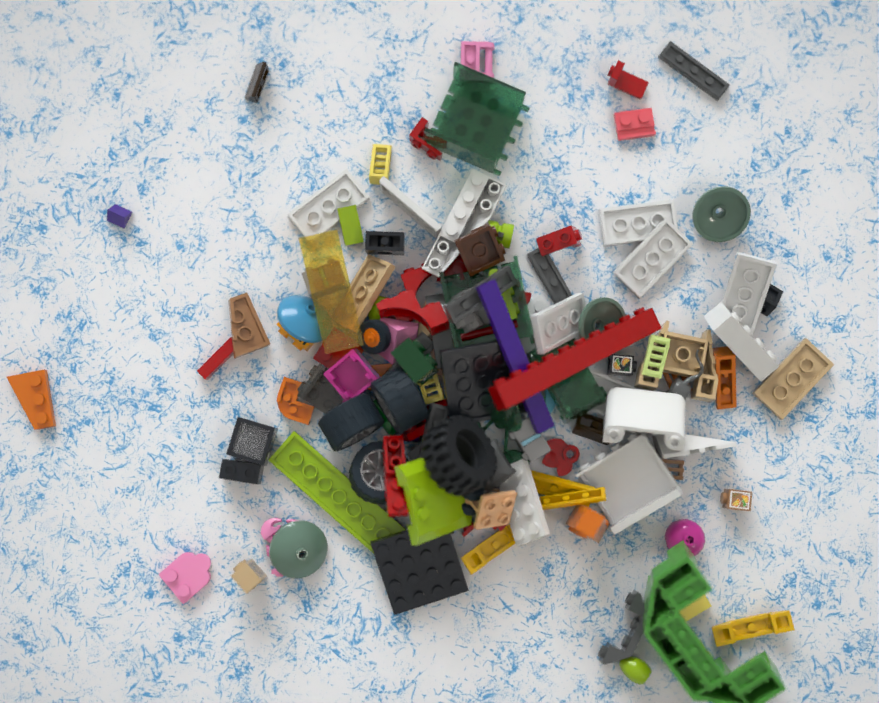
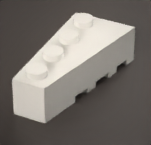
[703,302,779,381]

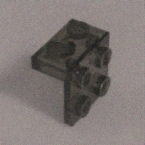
[298,363,344,414]

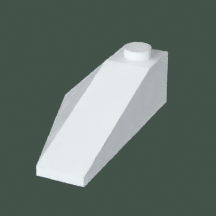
[652,434,736,459]

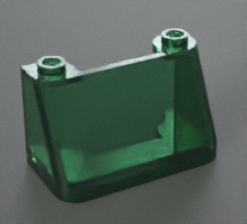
[527,338,607,425]

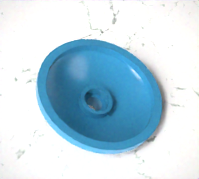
[277,295,332,343]

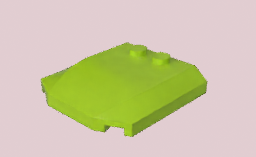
[395,458,472,546]

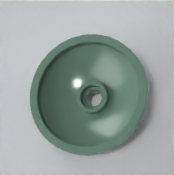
[692,186,751,242]
[578,297,626,339]
[269,520,328,579]

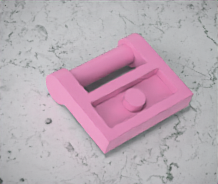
[461,41,494,82]

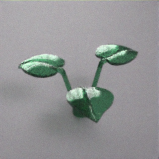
[476,404,530,465]

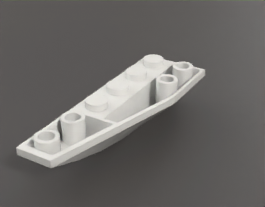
[422,169,507,277]

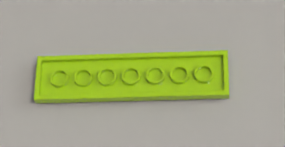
[269,431,406,554]

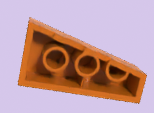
[565,505,610,543]

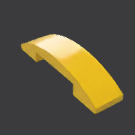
[460,523,515,575]
[711,610,795,647]

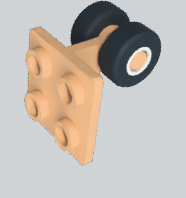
[462,487,517,530]

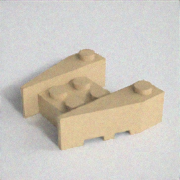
[634,321,718,402]

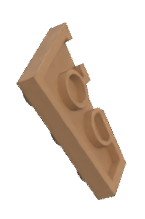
[228,292,270,359]

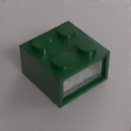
[390,337,439,386]

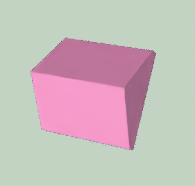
[379,317,419,364]

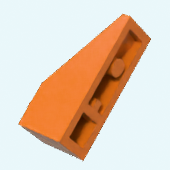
[712,346,737,410]

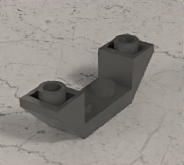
[598,590,645,665]

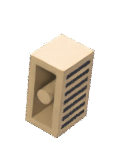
[231,559,267,594]

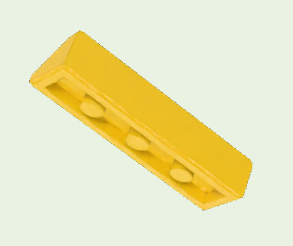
[539,487,607,510]

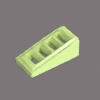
[641,335,671,379]

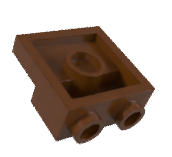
[454,223,506,276]

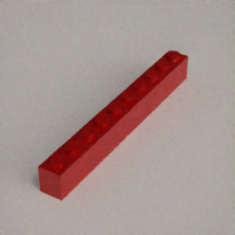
[488,307,662,410]

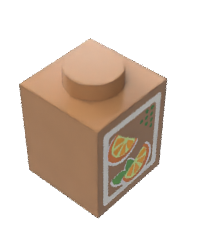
[720,489,752,511]

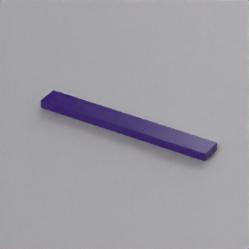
[476,279,555,434]

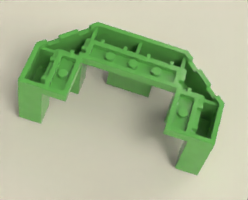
[643,540,786,703]

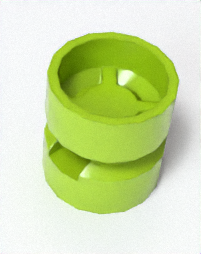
[487,220,514,249]

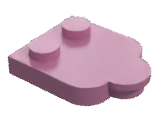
[158,552,211,604]

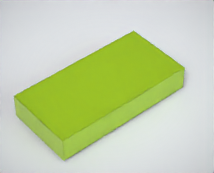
[337,205,364,246]

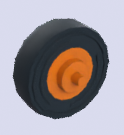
[358,319,391,354]

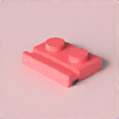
[614,108,656,141]

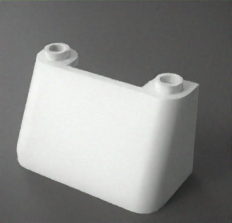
[603,387,686,451]

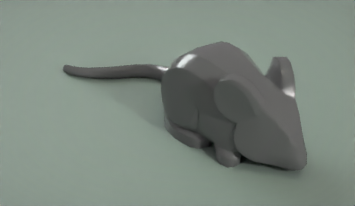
[666,350,704,399]

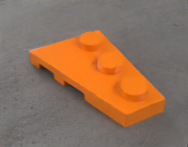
[7,369,56,430]

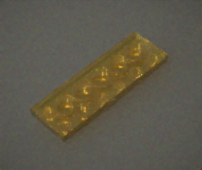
[299,230,364,354]

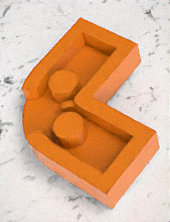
[277,377,315,425]

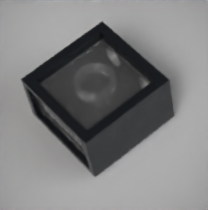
[226,417,278,466]

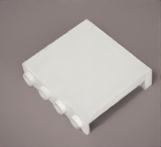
[576,432,683,535]

